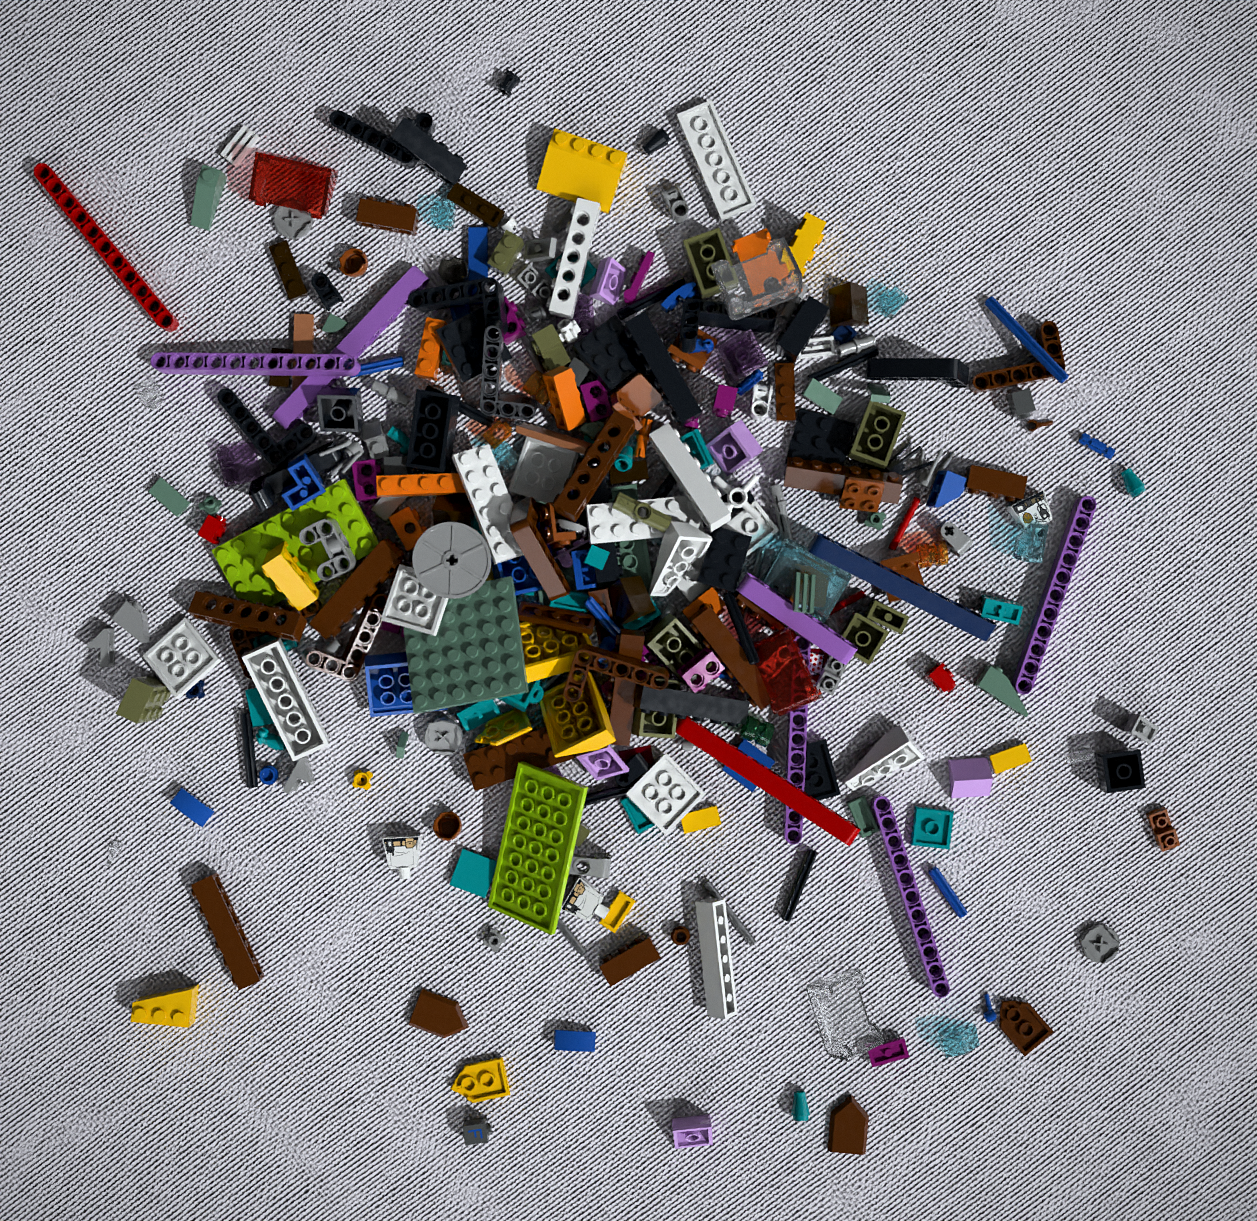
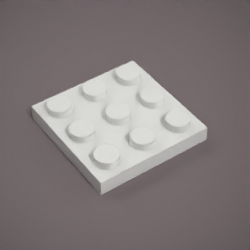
[508,437,579,505]
[381,564,449,636]
[143,617,222,699]
[625,753,706,835]

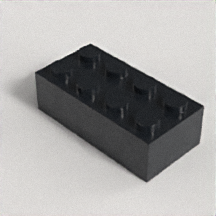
[406,389,461,473]

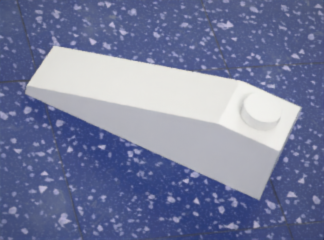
[649,521,712,597]
[843,725,925,791]

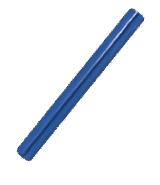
[985,296,1069,383]

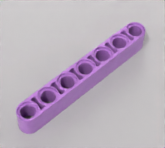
[736,573,858,665]

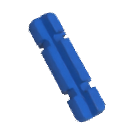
[735,369,764,396]
[1078,433,1115,459]

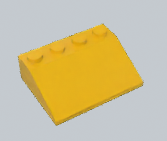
[536,128,628,214]
[519,622,592,683]
[539,672,616,757]

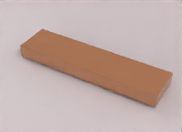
[292,314,314,391]
[515,422,593,454]

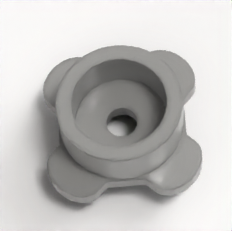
[483,929,506,952]

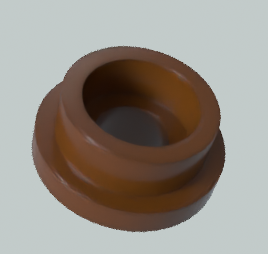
[671,926,690,945]

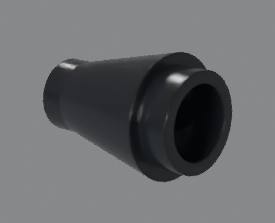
[642,127,671,156]

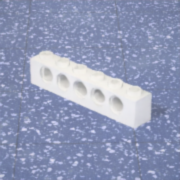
[547,198,601,319]

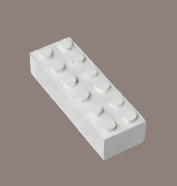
[242,638,330,761]

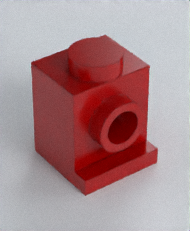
[197,514,227,545]
[925,662,956,692]

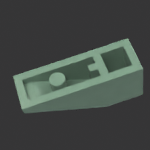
[190,165,227,231]
[974,665,1028,717]

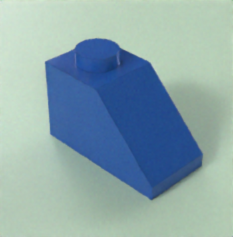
[926,470,967,508]

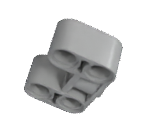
[299,518,356,581]
[569,853,611,878]

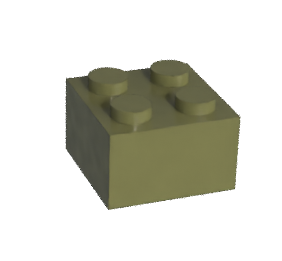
[840,612,889,665]

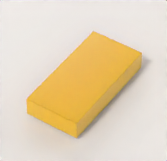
[988,743,1032,774]
[681,805,721,834]
[599,890,636,933]

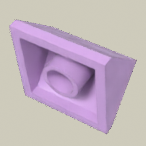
[589,257,628,307]
[576,745,629,781]
[948,757,993,798]
[672,1114,713,1149]

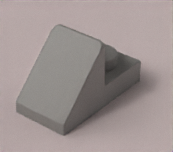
[524,237,557,264]
[362,419,391,461]
[86,628,115,667]
[1123,714,1159,745]
[282,756,315,794]

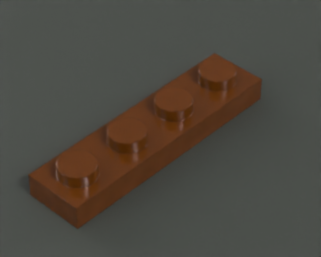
[518,601,596,635]

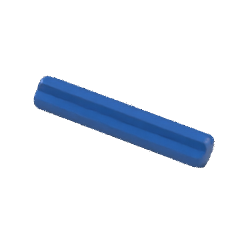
[347,356,404,378]
[584,597,620,639]
[928,866,968,918]

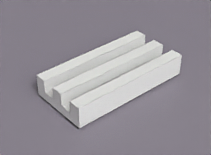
[220,125,260,168]
[798,336,836,360]

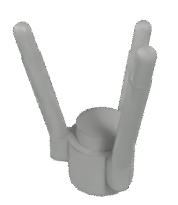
[319,439,364,480]
[915,449,955,488]

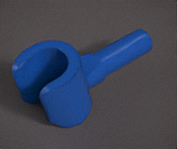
[983,994,997,1023]

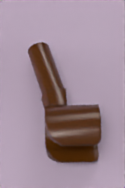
[1026,420,1053,432]

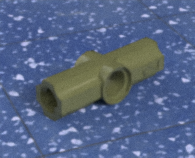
[611,492,672,533]

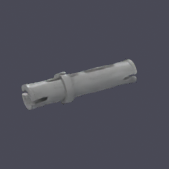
[769,484,794,543]

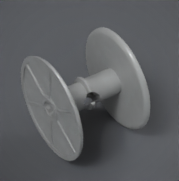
[410,522,491,599]

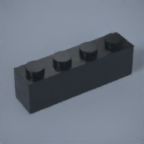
[387,117,467,186]

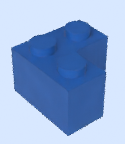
[282,453,326,511]

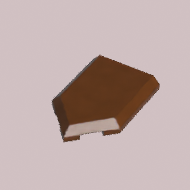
[409,989,469,1038]
[999,1000,1054,1056]
[827,1094,869,1155]

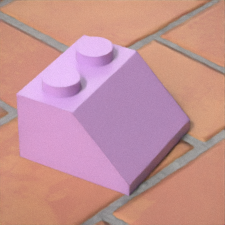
[706,419,764,477]

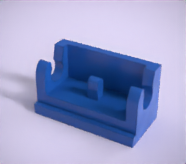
[571,549,598,590]

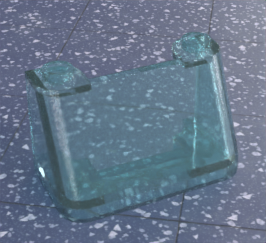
[760,539,852,623]

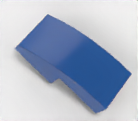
[660,282,697,313]
[170,787,214,827]
[553,1030,596,1052]

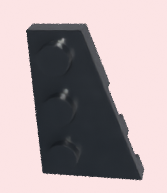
[804,738,841,801]

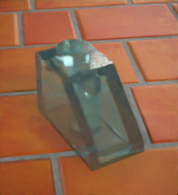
[1012,523,1049,563]
[938,1025,979,1058]

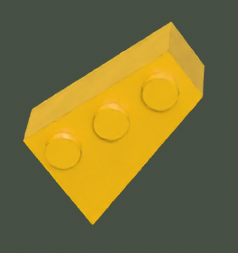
[779,212,827,283]
[262,540,319,611]
[130,984,199,1028]

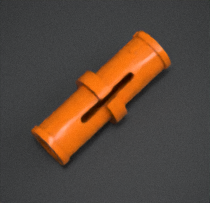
[633,418,653,458]

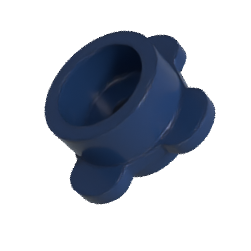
[186,680,205,699]

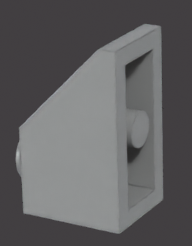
[112,600,150,643]

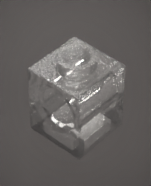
[134,378,166,410]

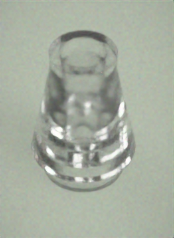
[1064,743,1095,765]

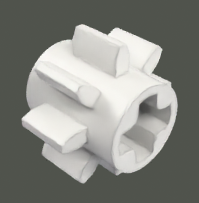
[556,319,581,343]

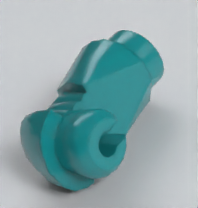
[387,426,410,456]
[256,727,286,751]

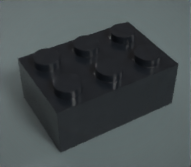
[775,295,829,365]
[696,527,752,593]

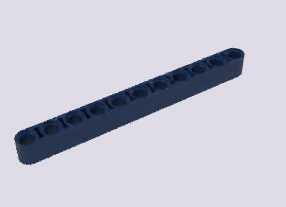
[807,532,997,641]

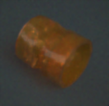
[523,370,550,406]
[916,540,949,569]

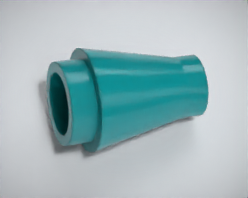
[614,446,634,472]
[1120,468,1146,498]
[791,1091,810,1121]

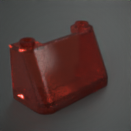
[248,152,339,220]
[753,626,824,716]

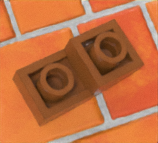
[1146,806,1180,852]

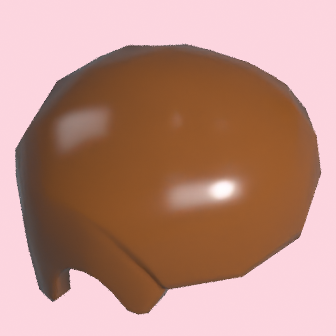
[339,248,368,278]
[433,811,462,841]

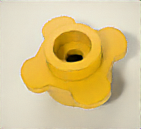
[352,769,373,790]

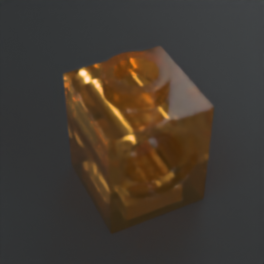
[482,420,513,451]

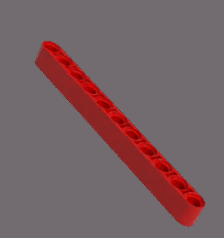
[34,163,179,332]
[675,716,861,846]

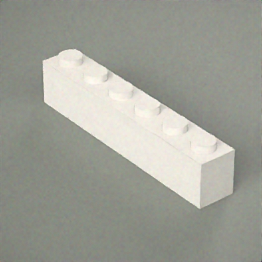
[649,423,732,532]
[695,898,738,1019]

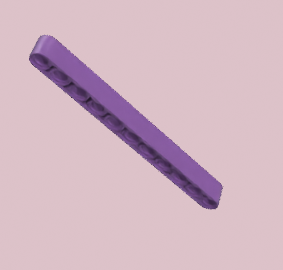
[272,266,430,430]
[150,352,361,376]
[1011,496,1097,695]
[783,634,811,845]
[870,794,950,998]

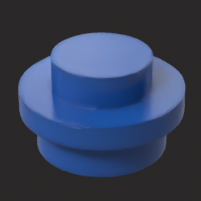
[259,765,279,785]

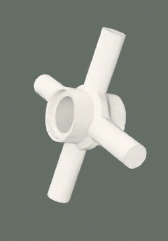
[713,474,761,519]

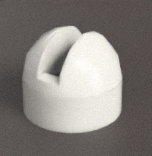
[500,216,517,233]

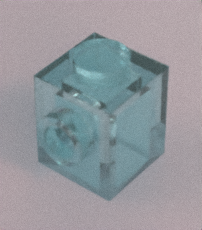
[430,199,457,231]
[877,286,909,319]
[492,440,519,470]

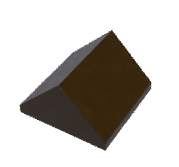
[828,282,869,327]
[432,494,475,528]
[608,576,656,626]

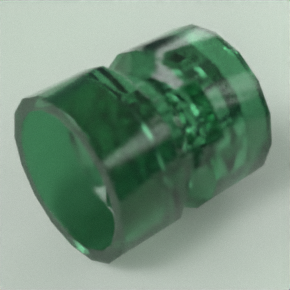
[740,715,775,747]

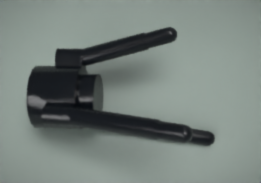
[886,442,934,476]

